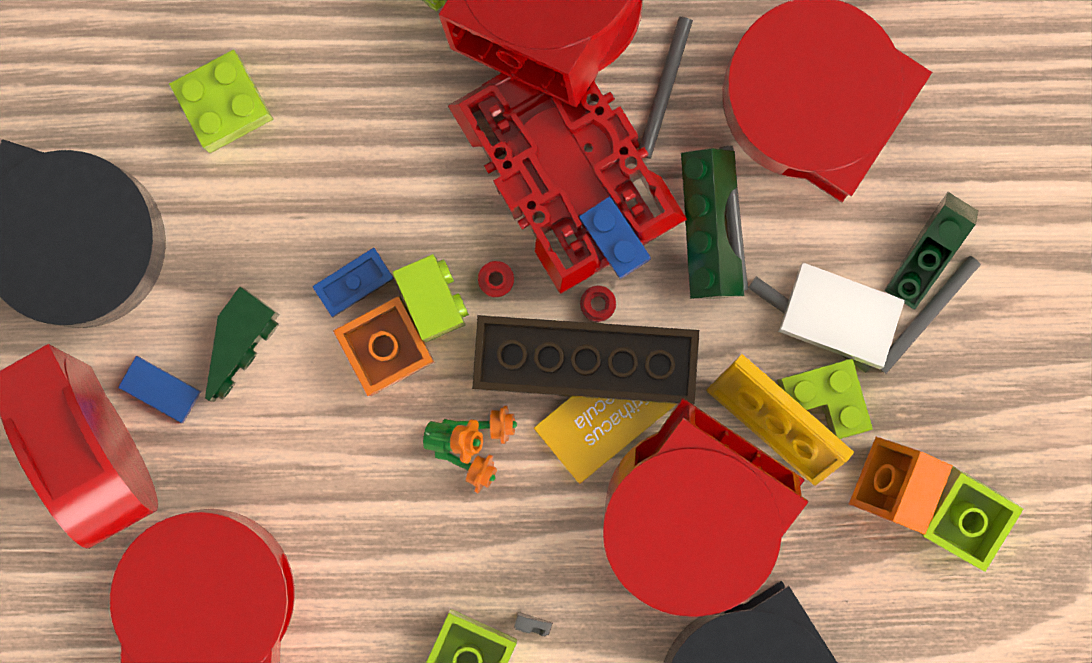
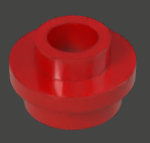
[478,261,514,297]
[580,285,616,322]

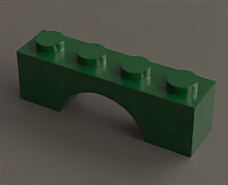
[681,148,744,299]

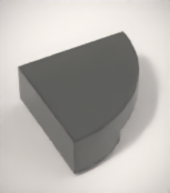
[514,612,553,637]

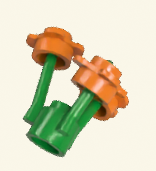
[423,406,517,493]

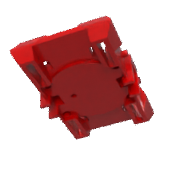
[448,73,687,295]

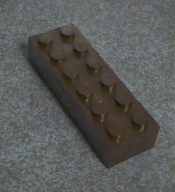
[472,315,700,405]

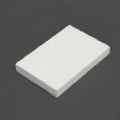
[778,263,905,369]

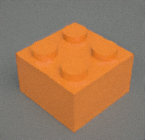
[333,296,435,396]
[849,436,953,535]

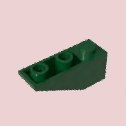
[884,192,979,310]
[205,287,280,402]

